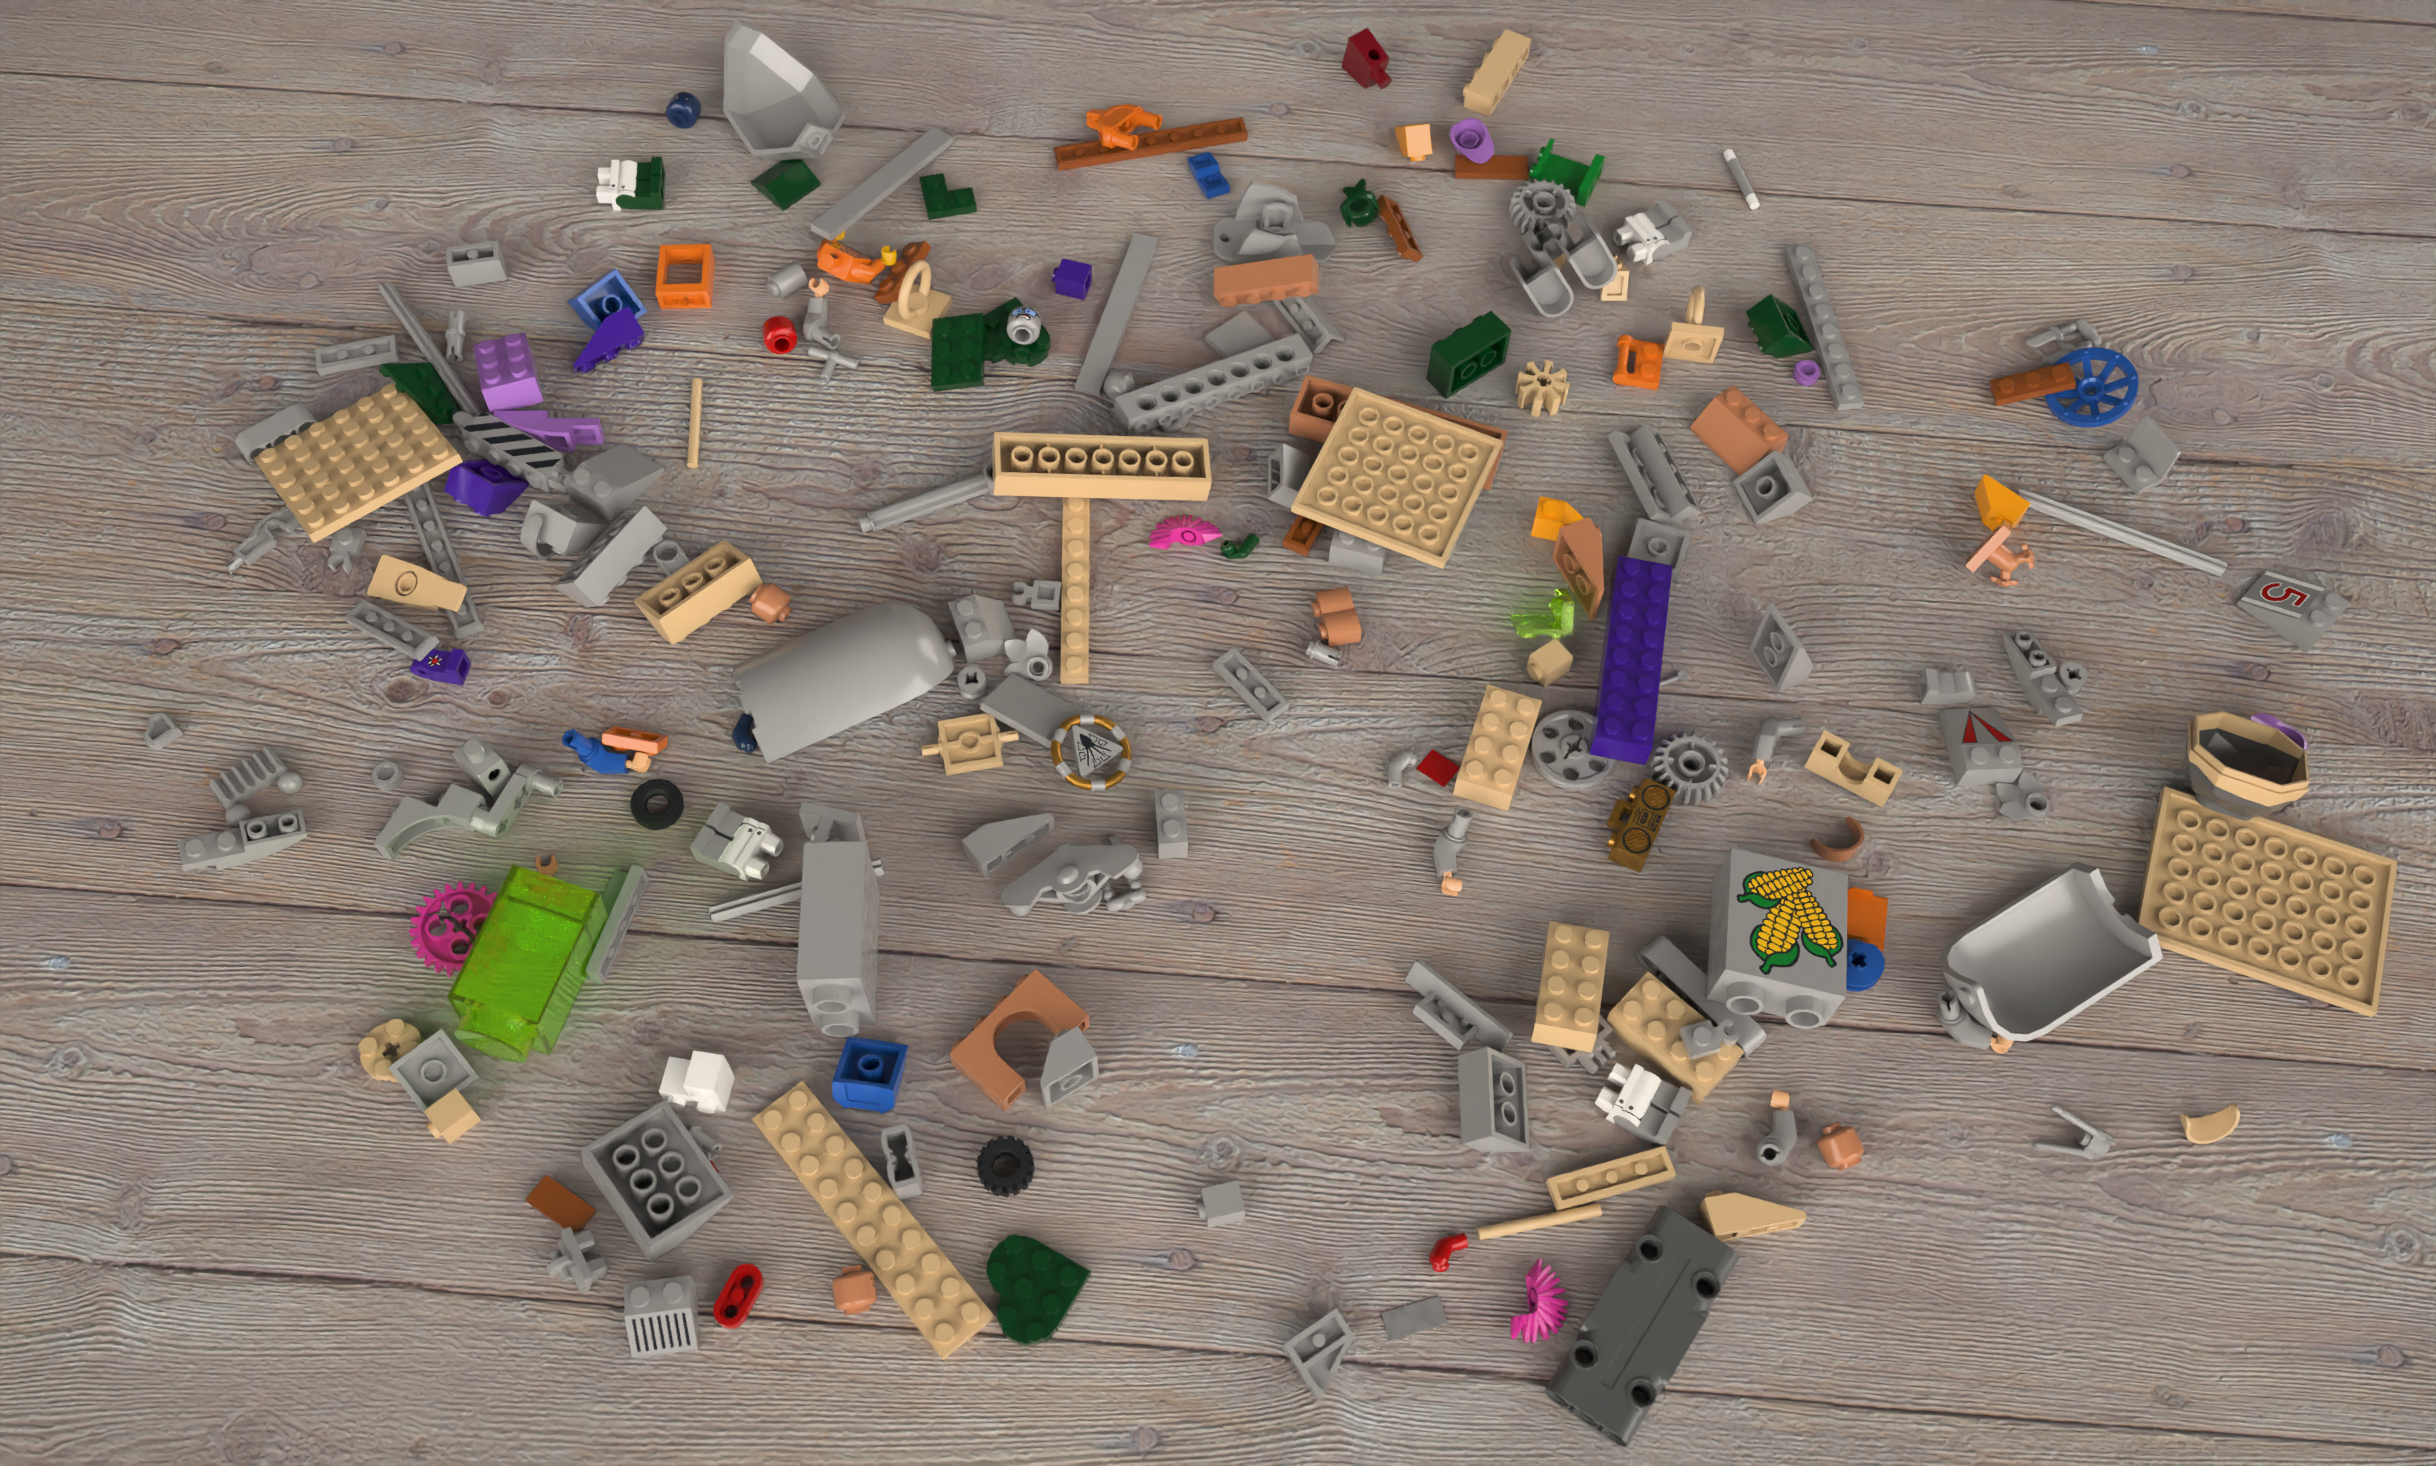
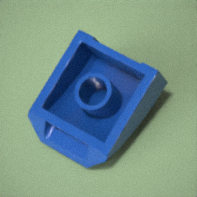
[832,1037,909,1114]

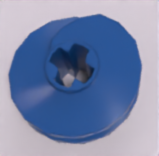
[1846,939,1885,992]

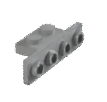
[1405,959,1513,1052]

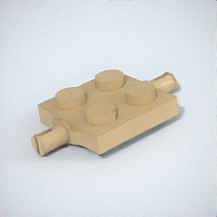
[921,713,1019,776]

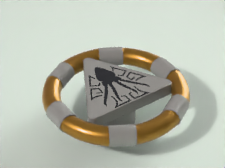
[1050,713,1132,791]

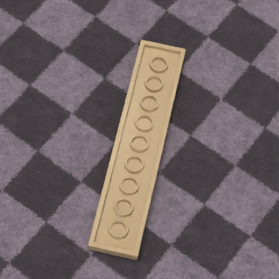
[752,1081,994,1360]

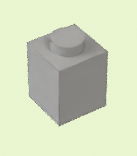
[1196,1180,1245,1228]

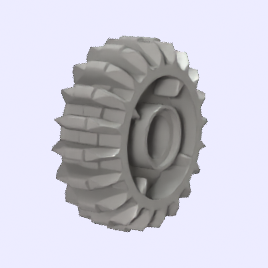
[1509,178,1576,234]
[1650,731,1729,806]

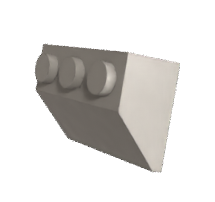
[1458,1047,1530,1152]

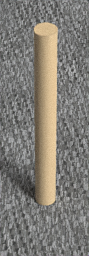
[687,378,703,469]
[1477,1203,1602,1240]

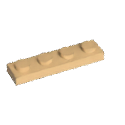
[1546,1146,1676,1211]

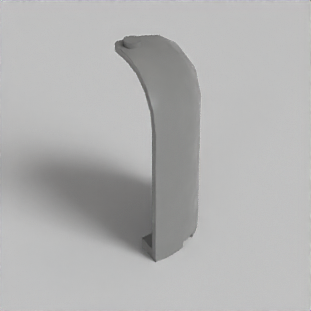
[733,602,957,763]
[1940,861,2163,1042]

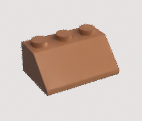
[1690,385,1789,476]

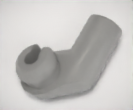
[1159,414,1193,433]

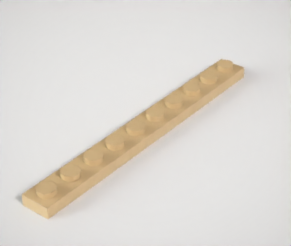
[1060,497,1090,684]

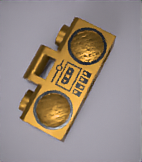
[1606,778,1676,873]

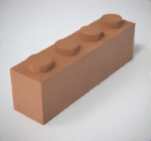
[1214,254,1319,308]

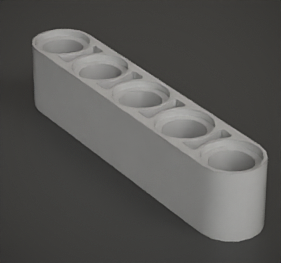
[1636,935,1766,1059]

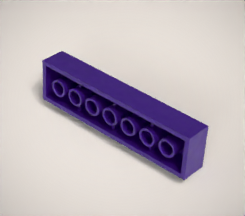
[1589,555,1673,765]

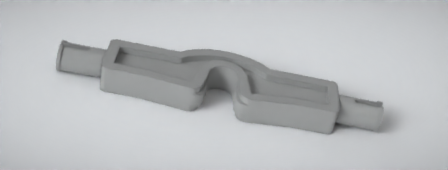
[223,505,300,574]

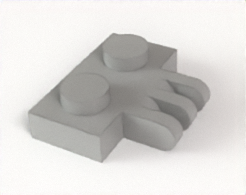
[1547,1014,1616,1074]

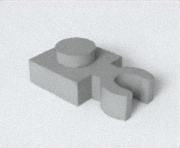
[328,527,367,572]
[1012,580,1062,611]
[1679,1019,1739,1060]

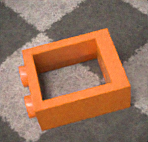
[655,244,715,309]

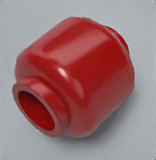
[762,316,797,354]

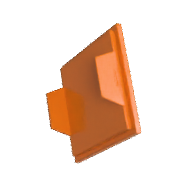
[1847,887,1888,952]

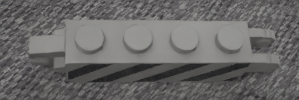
[452,411,571,493]

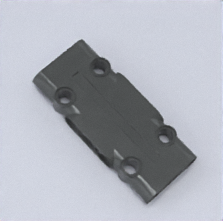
[1545,1205,1739,1447]

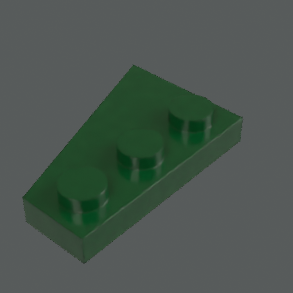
[379,362,460,425]

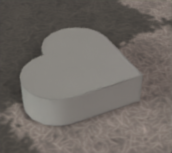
[143,712,183,750]

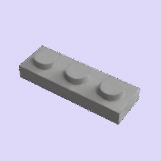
[315,335,399,376]
[1213,647,1289,724]

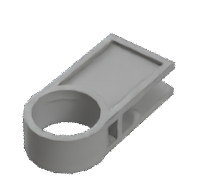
[653,540,691,577]

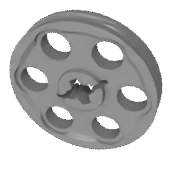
[1530,710,1615,790]

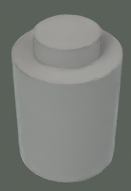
[767,261,808,299]

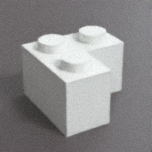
[659,1050,735,1114]

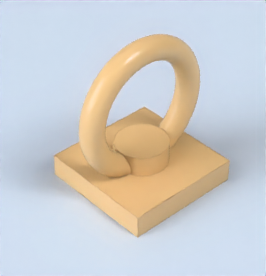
[883,260,952,339]
[1662,285,1724,363]

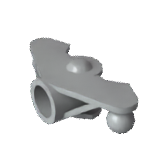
[1001,843,1143,916]

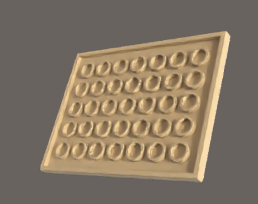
[2135,786,2397,1017]

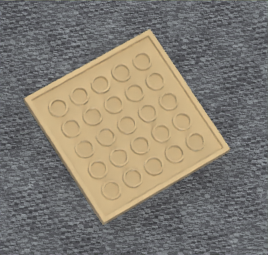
[254,382,463,543]
[1291,387,1503,569]

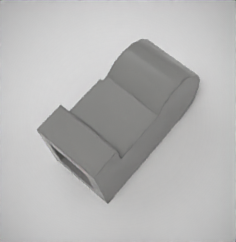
[1917,668,1976,704]

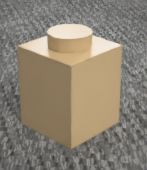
[1526,638,1574,688]
[423,1087,481,1144]

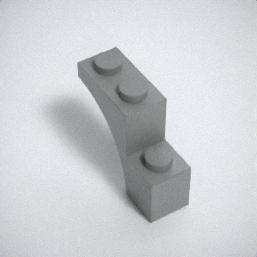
[374,783,489,860]

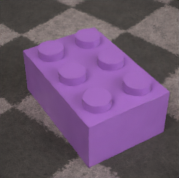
[473,332,544,415]

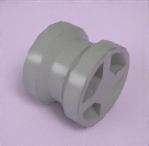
[2056,662,2088,696]
[957,666,987,702]

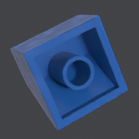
[568,269,647,332]

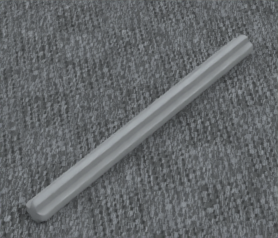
[379,281,482,417]
[2016,488,2227,576]

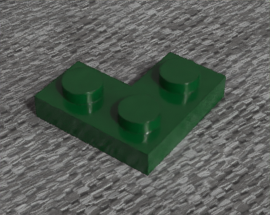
[919,173,977,220]

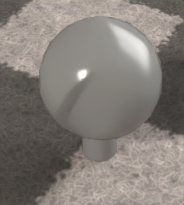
[1104,370,1136,401]

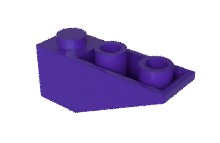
[573,306,645,374]

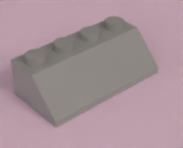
[553,505,667,608]

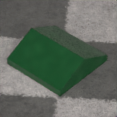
[751,159,821,211]

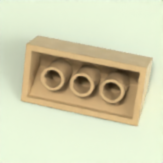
[634,540,763,645]

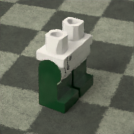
[596,157,666,211]

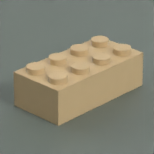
[1453,684,1542,811]
[1531,921,1610,1053]
[1606,971,1744,1105]

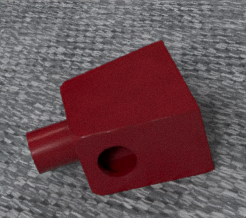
[1341,28,1392,89]

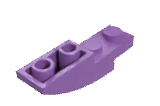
[493,411,604,452]

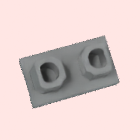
[547,1227,607,1294]

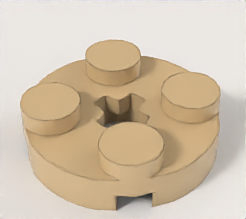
[359,1019,424,1082]

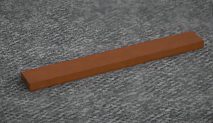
[1054,117,1248,171]

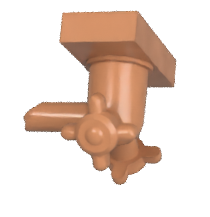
[1965,520,2034,587]

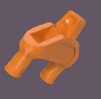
[1086,104,1162,151]

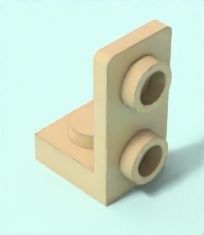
[1600,253,1629,301]

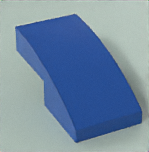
[1187,151,1230,199]

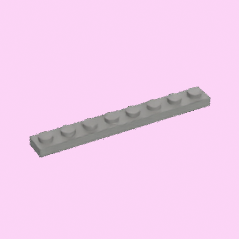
[1785,244,1864,411]

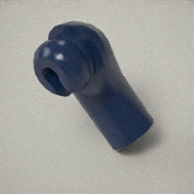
[732,713,757,753]

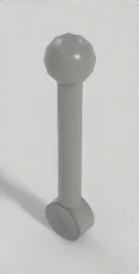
[1659,670,1688,687]

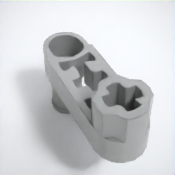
[470,764,564,839]

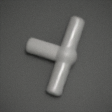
[808,345,859,381]

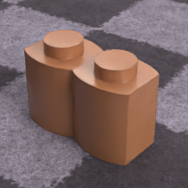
[1311,586,1361,647]

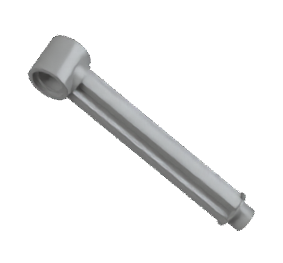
[857,461,1004,533]

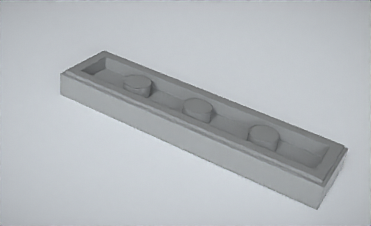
[344,599,440,661]

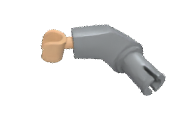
[803,278,840,350]
[1747,716,1805,784]
[1433,806,1473,896]
[1937,989,2013,1053]
[1757,1090,1797,1166]

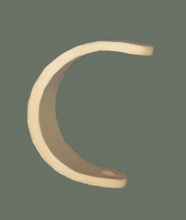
[2179,1104,2240,1144]

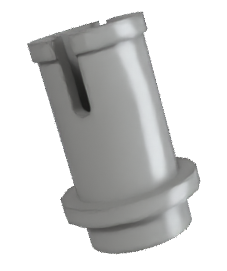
[1306,639,1343,668]

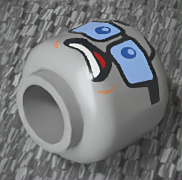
[1007,306,1042,345]

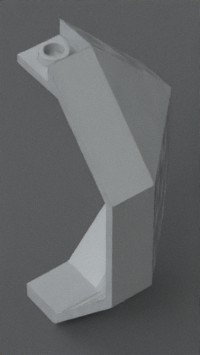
[723,19,846,161]

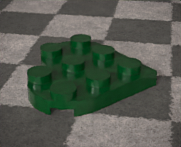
[984,297,1051,367]
[987,1234,1091,1347]

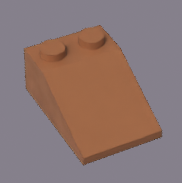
[1552,517,1604,621]

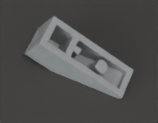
[961,812,1055,878]

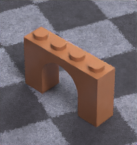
[950,969,1089,1111]

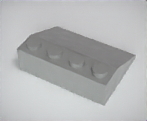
[581,1100,734,1263]

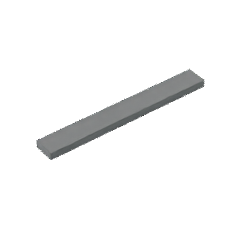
[811,127,953,241]
[1075,233,1158,396]
[403,481,485,639]

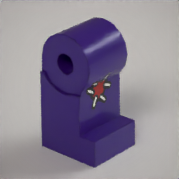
[410,648,471,685]

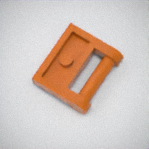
[1613,335,1664,390]

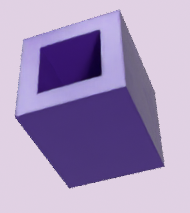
[1052,258,1092,300]

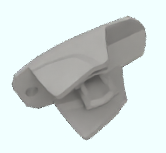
[1213,181,1335,264]

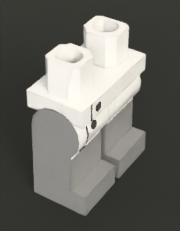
[1613,199,1693,265]
[690,802,784,881]
[1595,1062,1692,1148]

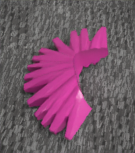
[1149,515,1222,549]
[1510,1258,1568,1343]

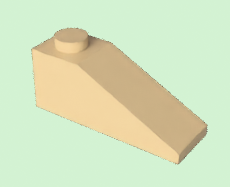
[1698,1191,1807,1241]

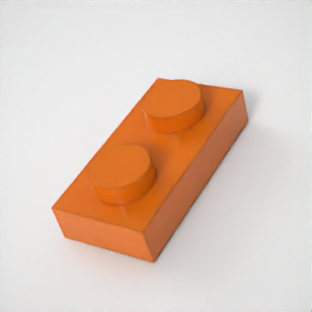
[602,726,668,756]

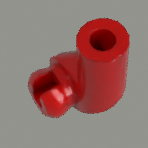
[1429,1232,1468,1272]

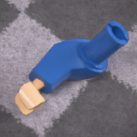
[562,729,651,774]

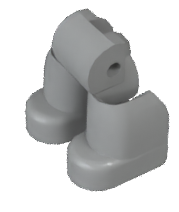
[1510,212,1618,318]

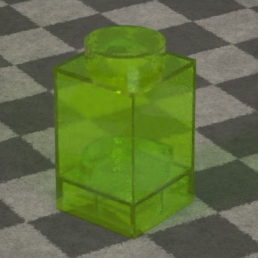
[447,864,608,1063]

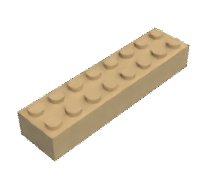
[992,432,1212,501]

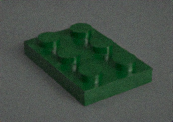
[931,313,985,392]

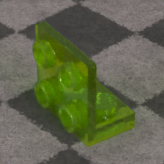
[1510,589,1574,639]

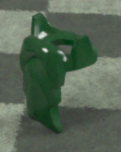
[1340,178,1380,228]

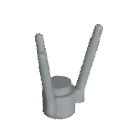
[2035,1105,2112,1160]

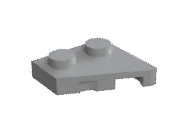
[1282,1308,1355,1400]

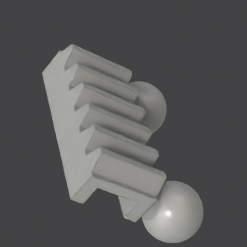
[209,746,303,827]

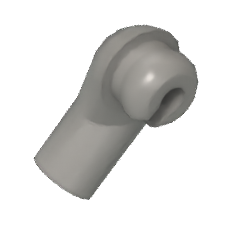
[1388,749,1418,788]

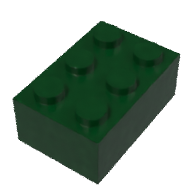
[1426,311,1511,399]

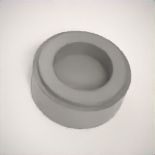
[371,761,403,791]

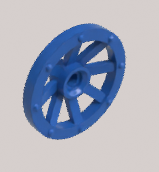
[2045,347,2139,427]

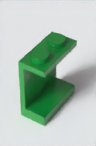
[1529,138,1605,207]

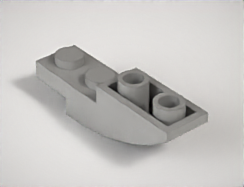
[2003,628,2083,727]
[177,809,307,871]

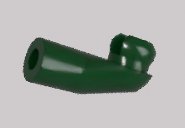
[1220,533,1259,560]

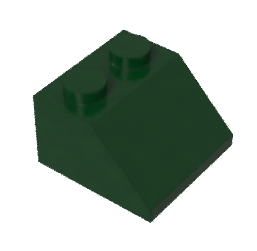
[1746,294,1814,359]

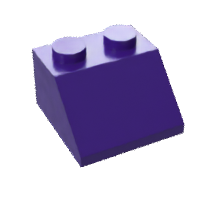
[444,459,529,517]

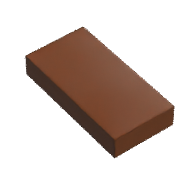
[525,1175,597,1233]

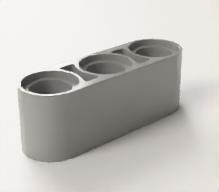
[235,404,317,465]

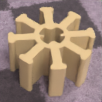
[1514,360,1570,417]

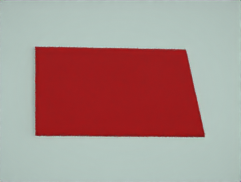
[1416,749,1460,787]

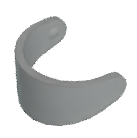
[520,514,555,560]

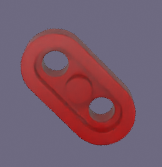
[713,1264,764,1329]

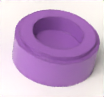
[1793,360,1820,386]

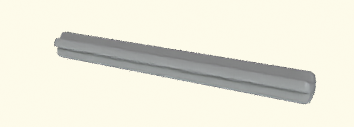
[709,859,884,923]

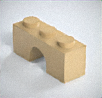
[1804,730,1903,807]

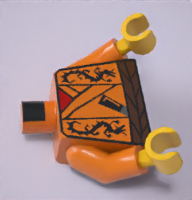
[817,230,897,285]

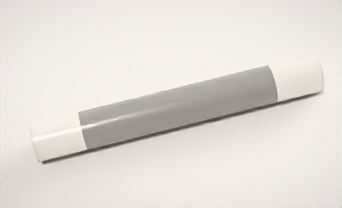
[1723,149,1760,209]

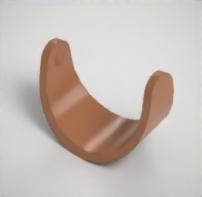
[1810,816,1864,862]

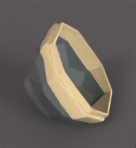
[2185,711,2309,821]

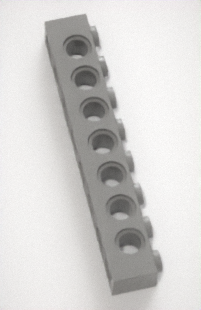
[1113,333,1313,436]

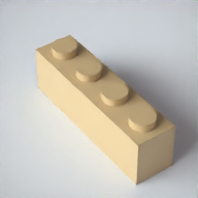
[1462,29,1531,117]

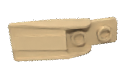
[367,555,467,612]

